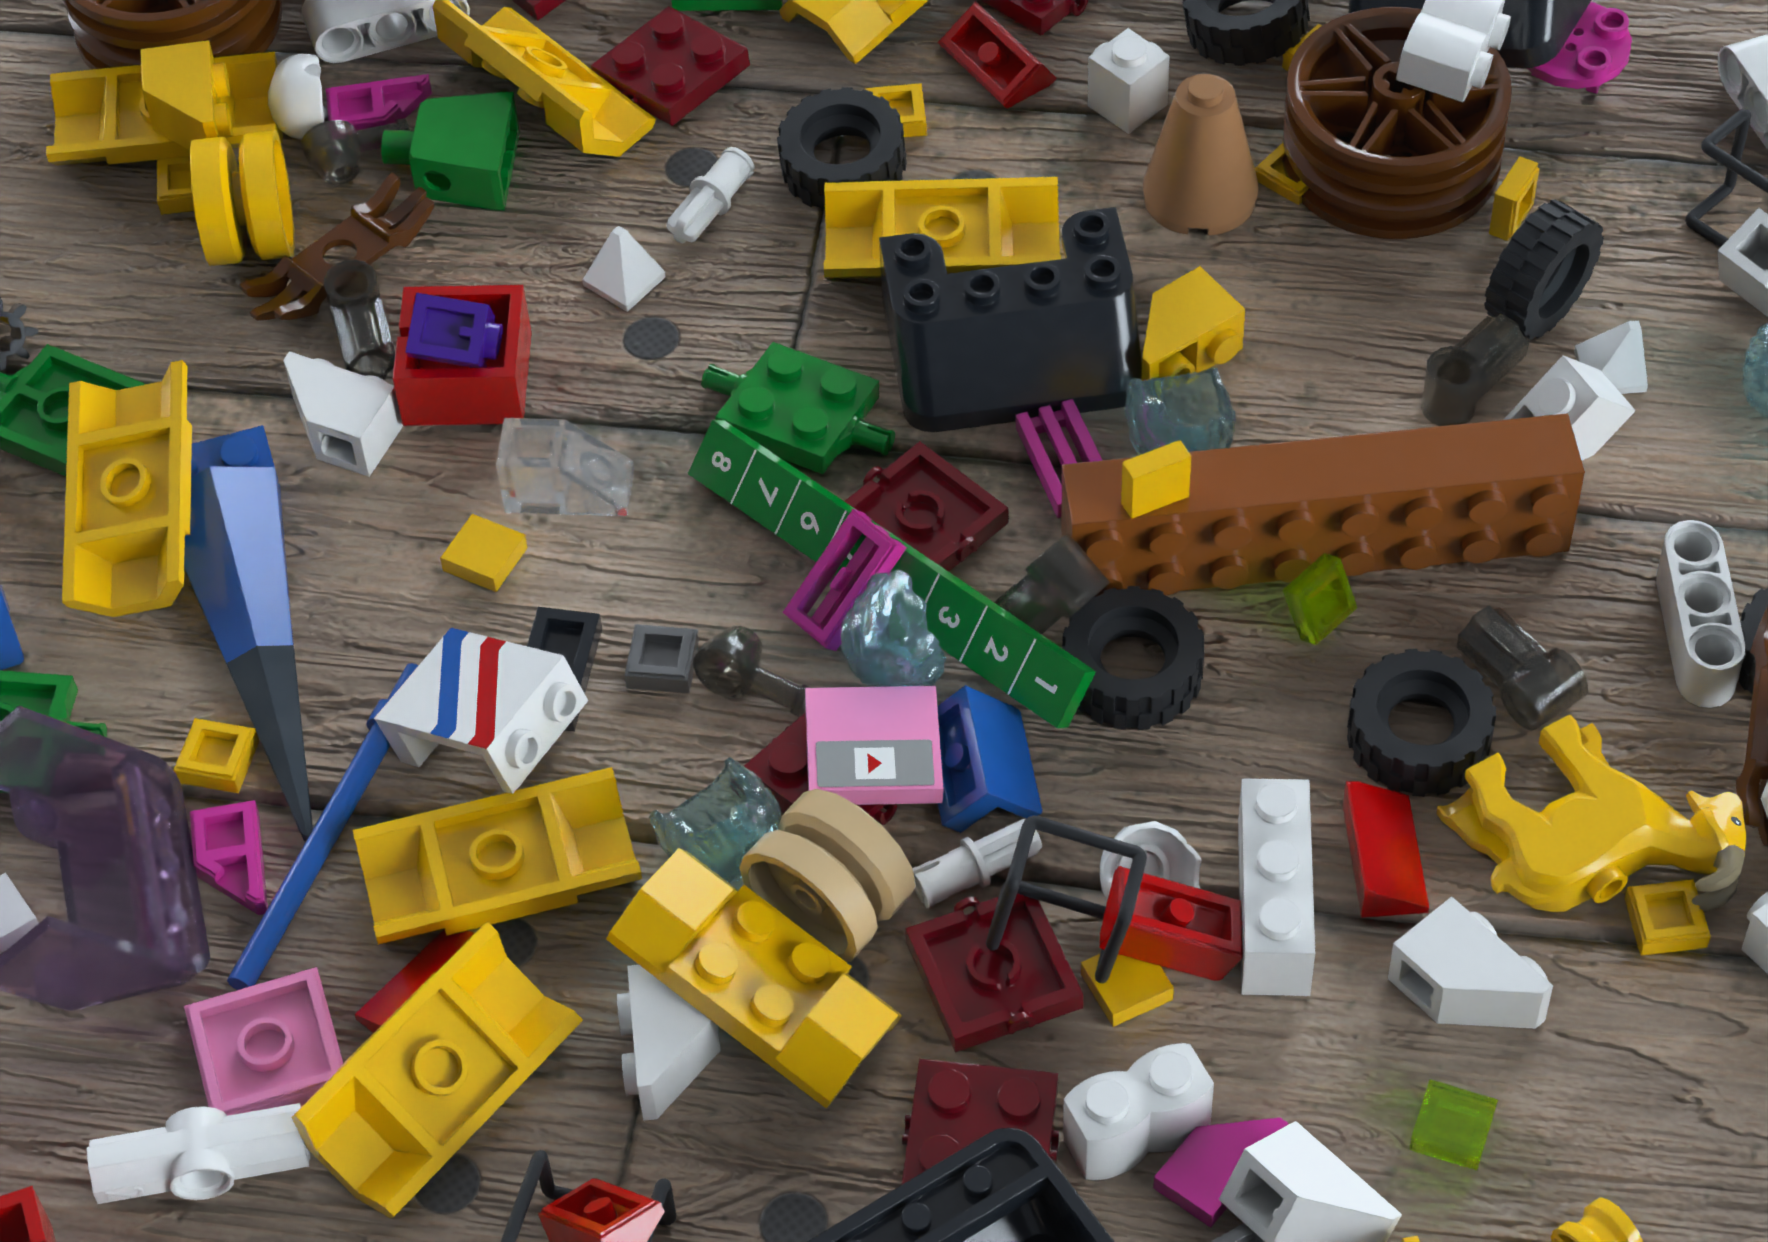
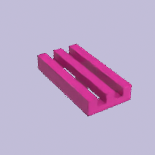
[1016,399,1102,518]
[782,509,907,651]

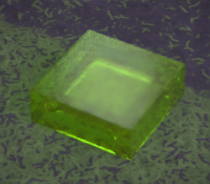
[1282,553,1358,645]
[1409,1079,1498,1171]

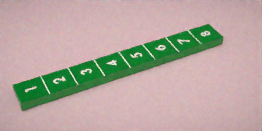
[688,420,1096,728]

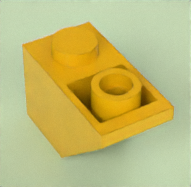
[140,40,233,150]
[1141,266,1245,404]

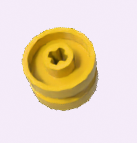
[190,130,295,266]

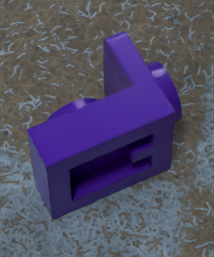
[405,293,503,368]

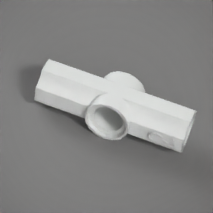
[87,1103,310,1204]

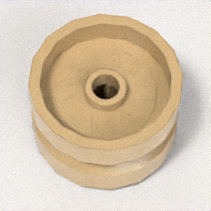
[739,789,916,962]

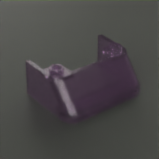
[0,706,210,1011]

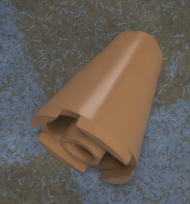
[1143,74,1259,236]

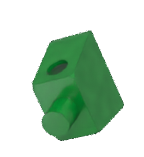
[381,92,520,211]

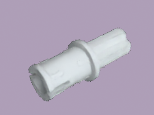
[667,147,755,244]
[913,819,1042,908]

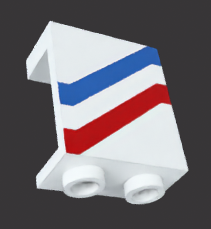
[374,628,588,794]

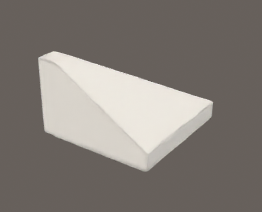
[583,226,666,312]
[1574,321,1648,394]

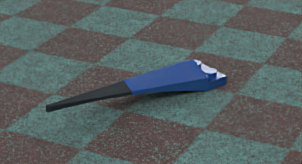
[184,425,313,842]

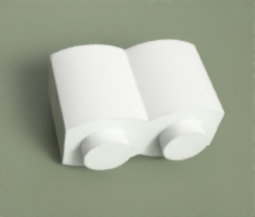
[1396,0,1511,102]
[1063,1043,1214,1180]

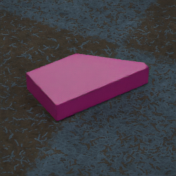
[325,74,432,142]
[190,800,268,915]
[1153,1117,1289,1228]

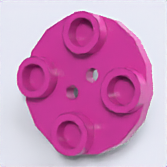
[1527,1,1632,94]

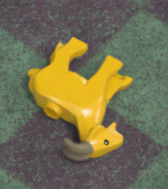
[1437,715,1746,912]

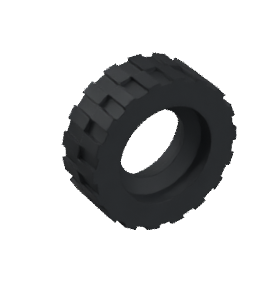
[1182,0,1310,66]
[777,87,907,211]
[1484,199,1604,340]
[1062,586,1205,731]
[1347,649,1496,797]

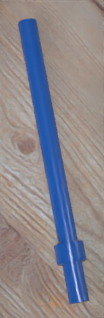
[227,663,419,990]

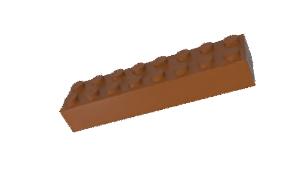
[1061,413,1585,602]

